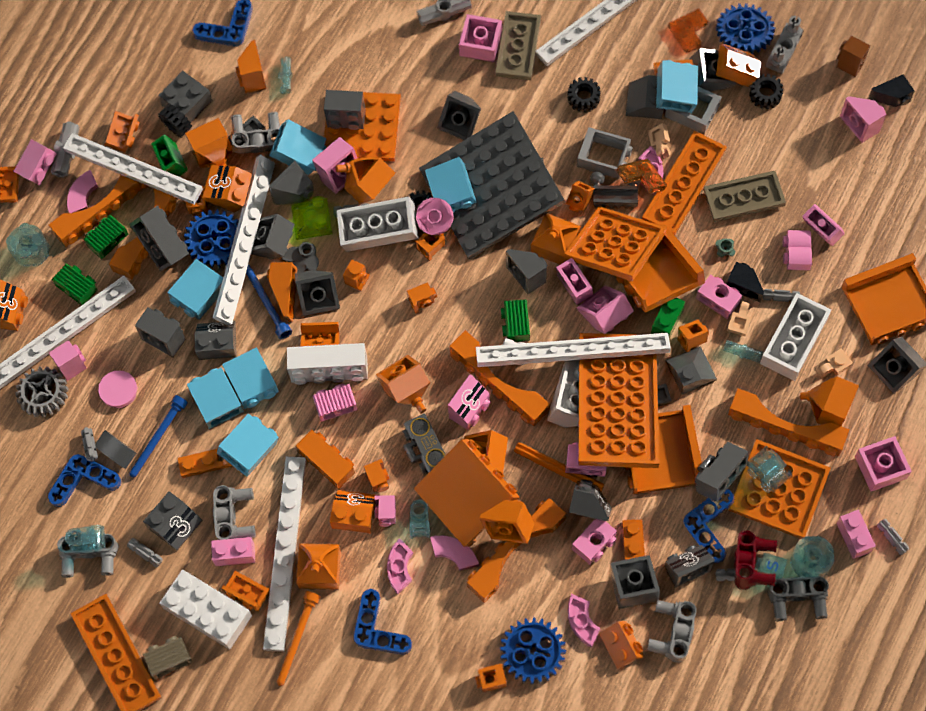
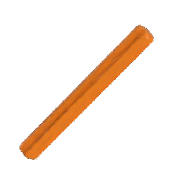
[514,442,604,492]

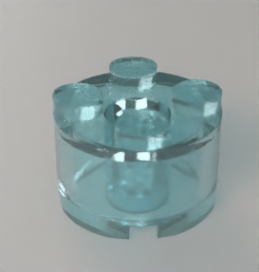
[6,223,49,267]
[747,446,792,493]
[790,536,834,577]

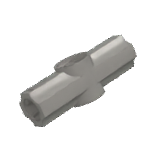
[417,0,472,26]
[51,122,80,178]

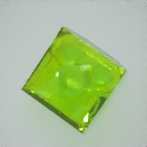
[291,196,333,240]

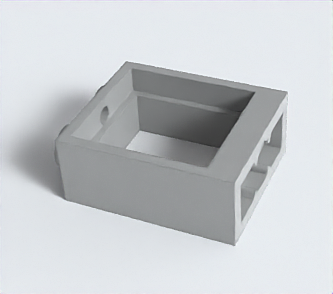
[665,87,721,134]
[577,127,633,179]

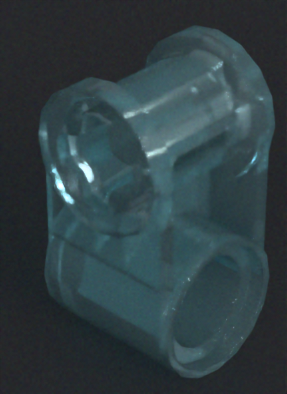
[409,499,430,539]
[65,525,106,551]

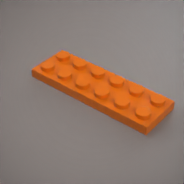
[642,131,727,235]
[70,594,162,711]

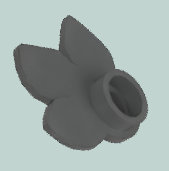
[282,242,319,273]

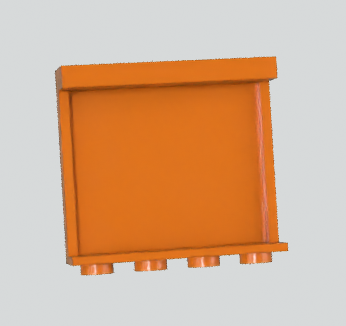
[615,225,705,313]
[841,253,926,345]
[625,405,702,494]
[414,439,520,547]

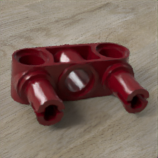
[734,530,777,590]

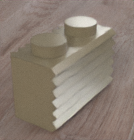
[143,636,192,679]

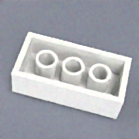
[337,197,419,252]
[760,293,831,381]
[287,343,368,385]
[160,569,252,650]

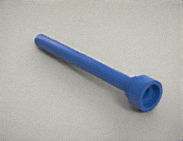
[246,264,292,340]
[129,395,188,478]

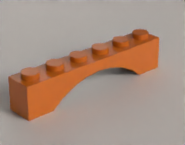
[48,158,148,247]
[109,188,178,280]
[450,330,550,426]
[728,388,850,456]
[467,498,567,603]

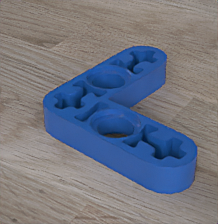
[193,0,253,47]
[48,454,121,507]
[683,489,734,563]
[354,589,412,655]

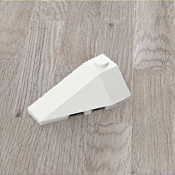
[547,360,579,428]

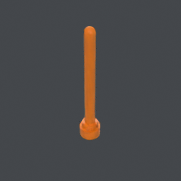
[277,591,321,686]

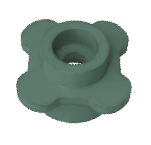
[715,238,735,257]

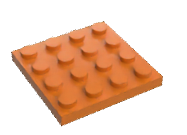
[324,92,401,162]
[564,206,666,282]
[728,439,831,540]

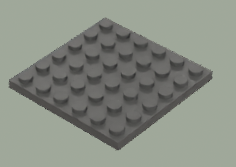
[419,111,566,259]

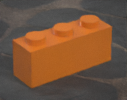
[295,430,355,489]

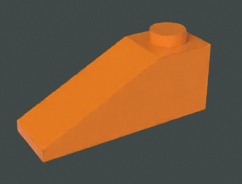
[267,262,298,322]

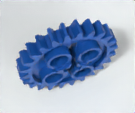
[716,3,775,54]
[184,209,239,268]
[500,617,566,685]

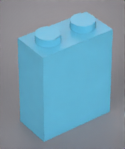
[656,60,698,113]
[270,119,326,175]
[425,157,476,213]
[167,259,223,320]
[222,347,279,409]
[187,367,244,429]
[217,413,279,477]

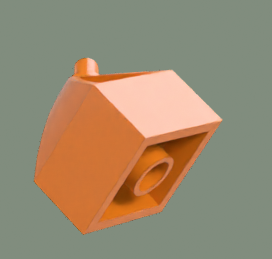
[185,118,233,168]
[335,157,396,204]
[531,213,580,265]
[376,355,430,414]
[800,376,859,426]
[296,544,341,590]

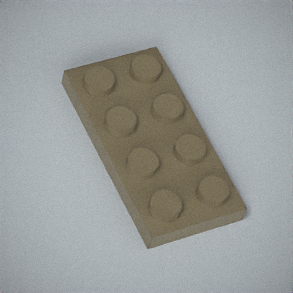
[495,11,541,80]
[703,171,786,222]

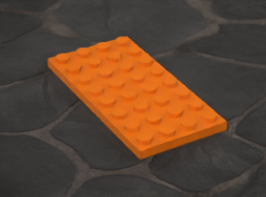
[578,333,659,468]

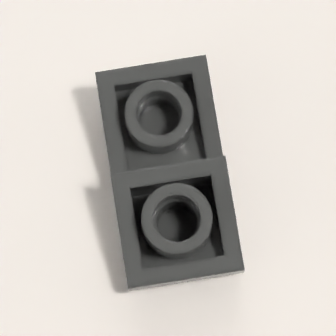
[95,430,136,469]

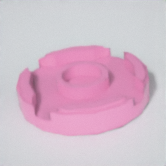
[416,198,453,235]
[98,371,138,408]

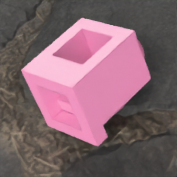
[375,495,396,527]

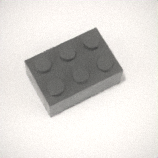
[129,206,189,271]

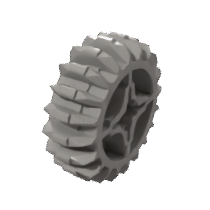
[15,366,68,418]

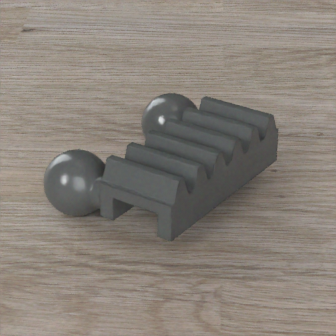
[590,171,642,209]

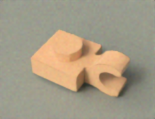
[648,123,671,159]
[727,301,751,337]
[818,349,853,378]

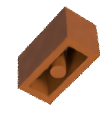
[836,35,871,77]

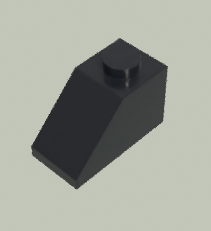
[869,74,915,107]
[726,262,764,303]

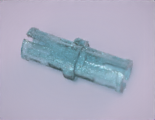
[278,57,293,94]
[723,340,763,363]

